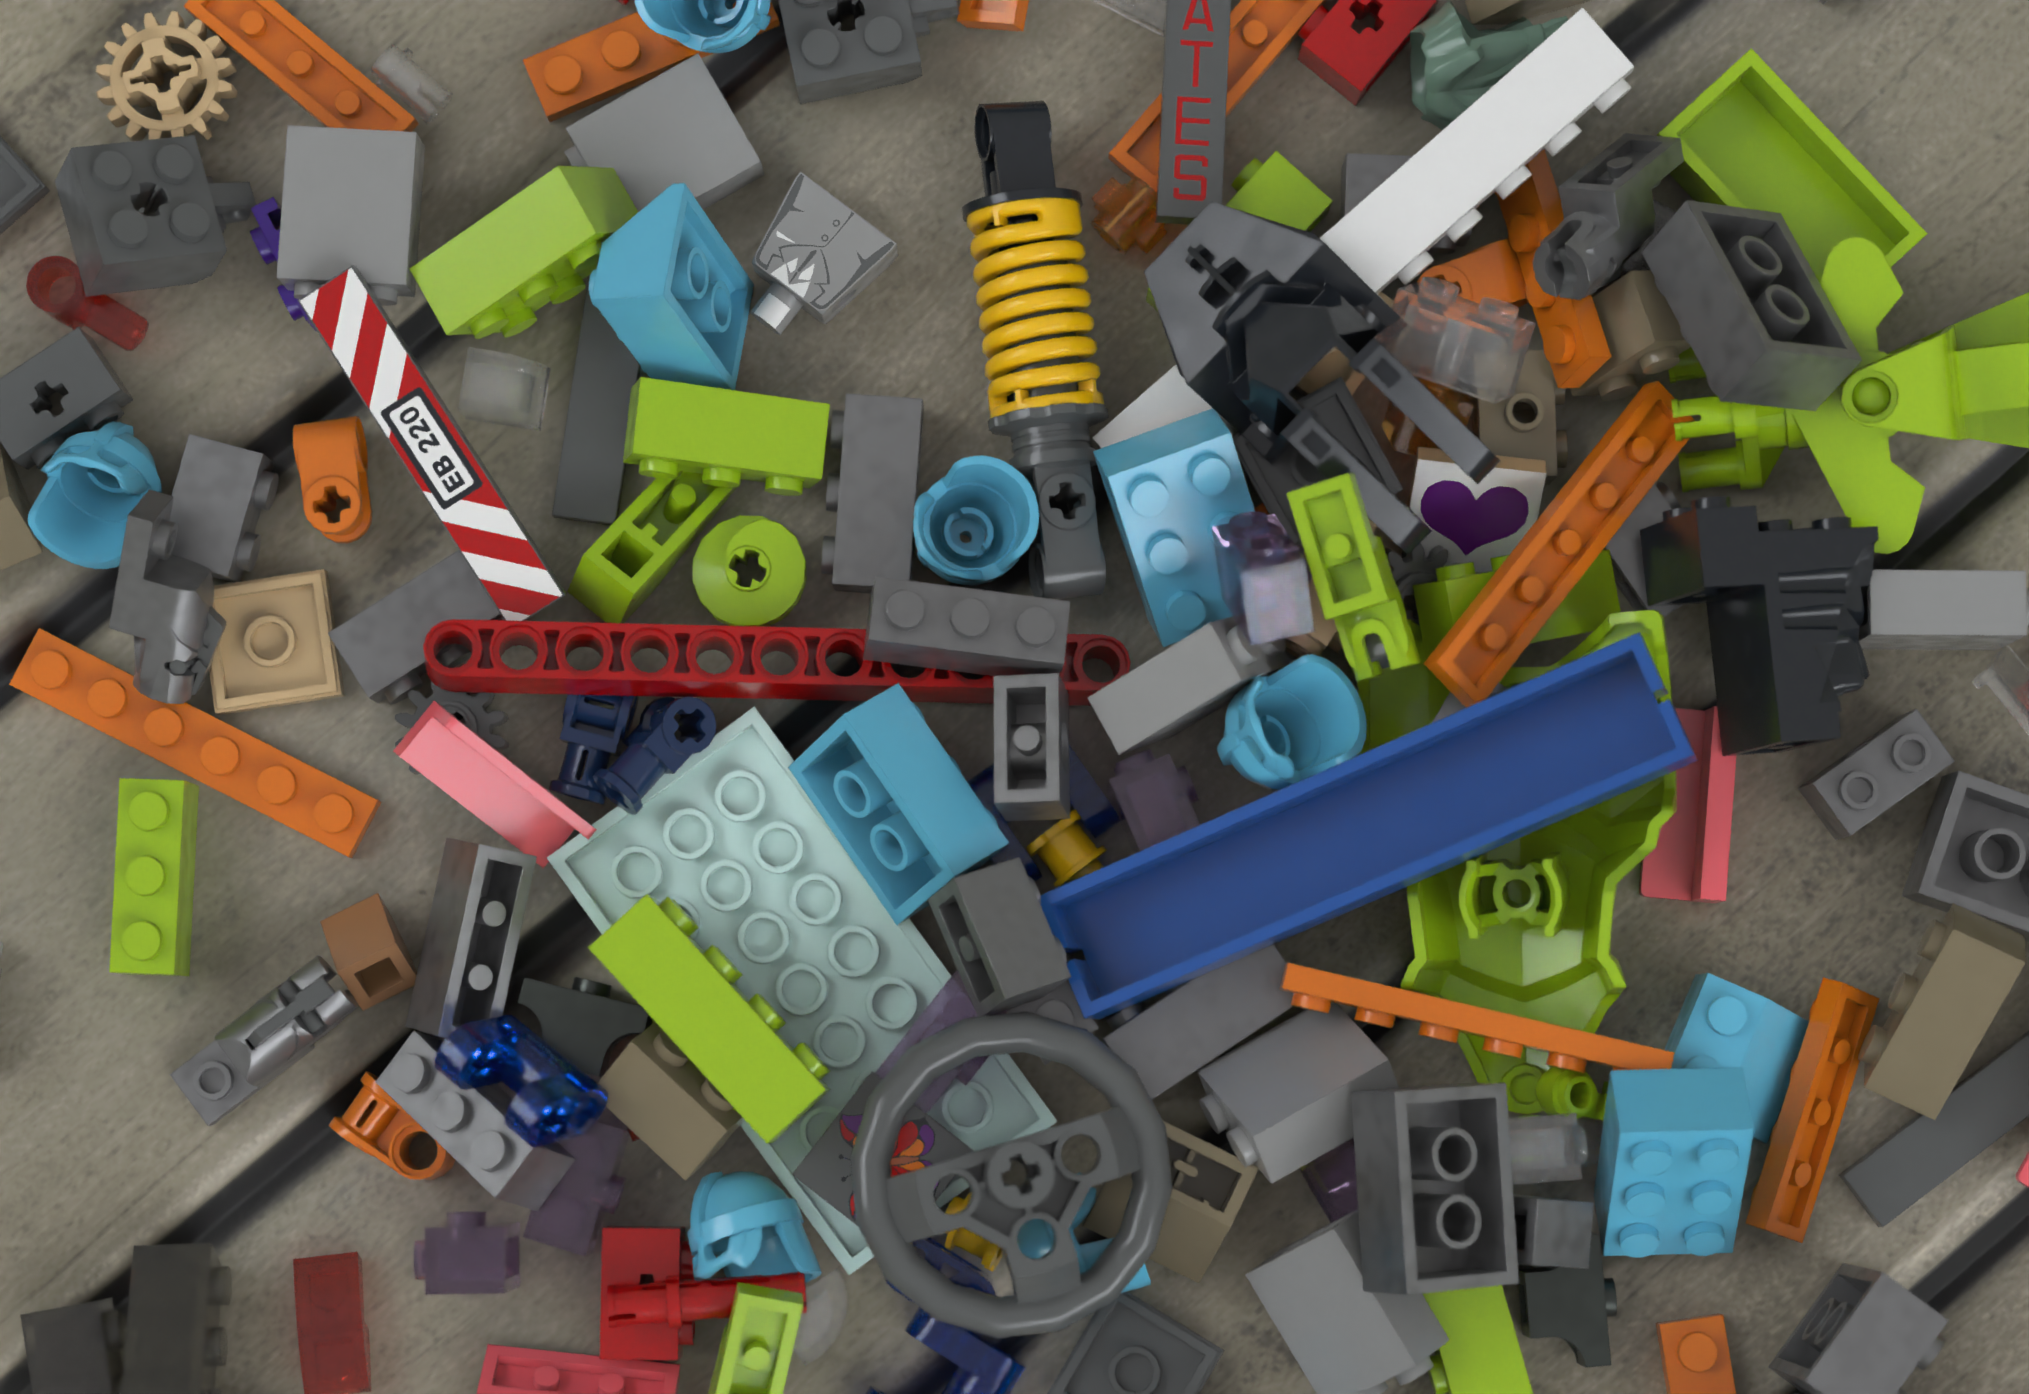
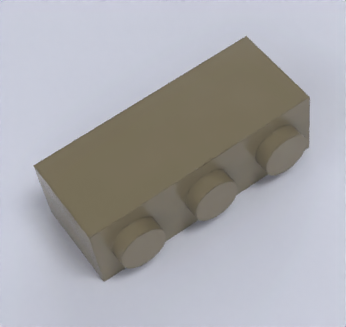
[1858,903,2026,1120]

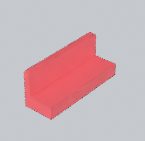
[393,701,597,868]
[1639,706,1736,903]
[477,1344,680,1394]

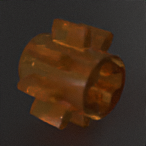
[1090,176,1168,255]

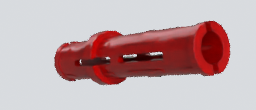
[607,1271,807,1328]

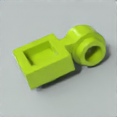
[1536,1067,1609,1121]

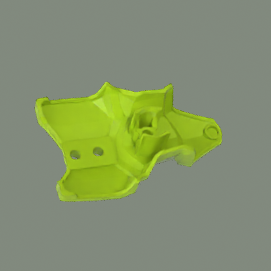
[1357,610,1677,1114]

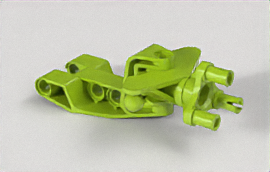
[1668,237,2029,554]

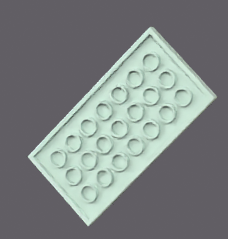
[547,707,1057,1275]

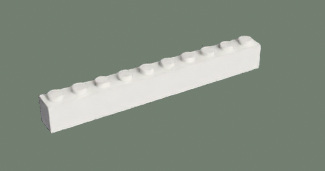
[1092,8,1634,448]

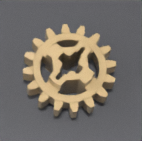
[96,11,237,141]

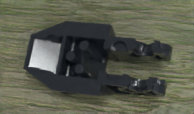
[1144,201,1500,555]

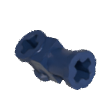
[548,669,639,805]
[593,697,716,815]

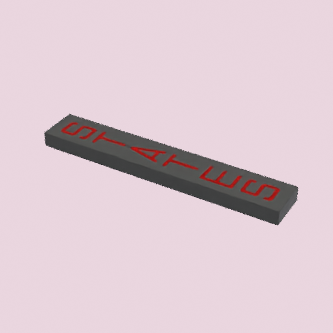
[1155,0,1231,225]

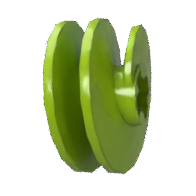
[692,515,807,627]

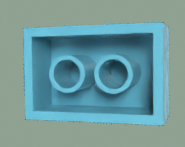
[1093,408,1284,647]
[788,683,1009,925]
[1594,1067,1754,1258]

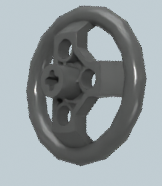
[850,1011,1172,1338]

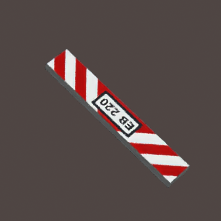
[297,265,567,621]

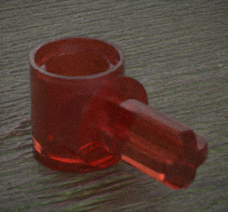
[26,256,149,351]

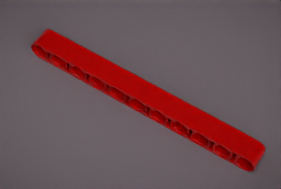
[423,619,1131,706]

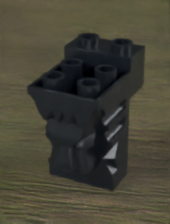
[1640,496,1879,756]

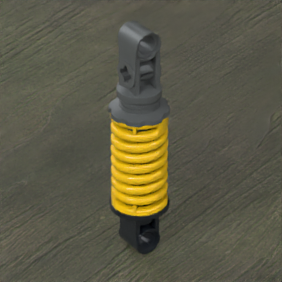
[962,101,1109,599]

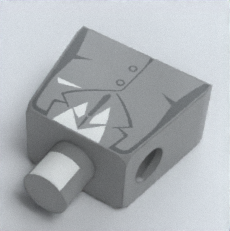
[750,172,898,335]

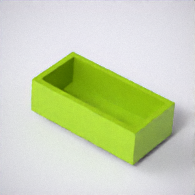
[1657,48,1928,283]
[588,894,831,1144]

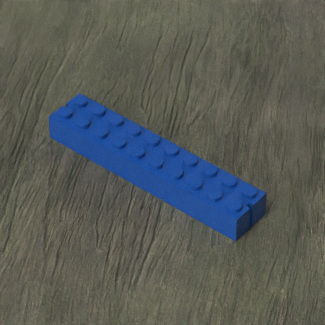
[1040,632,1698,1020]

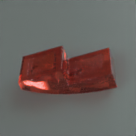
[293,1252,371,1394]

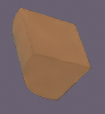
[320,893,417,1011]

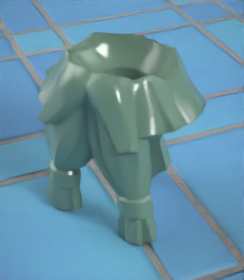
[1410,0,1568,130]

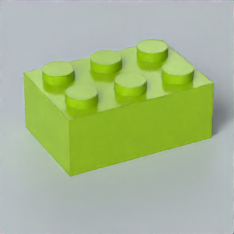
[409,166,638,339]

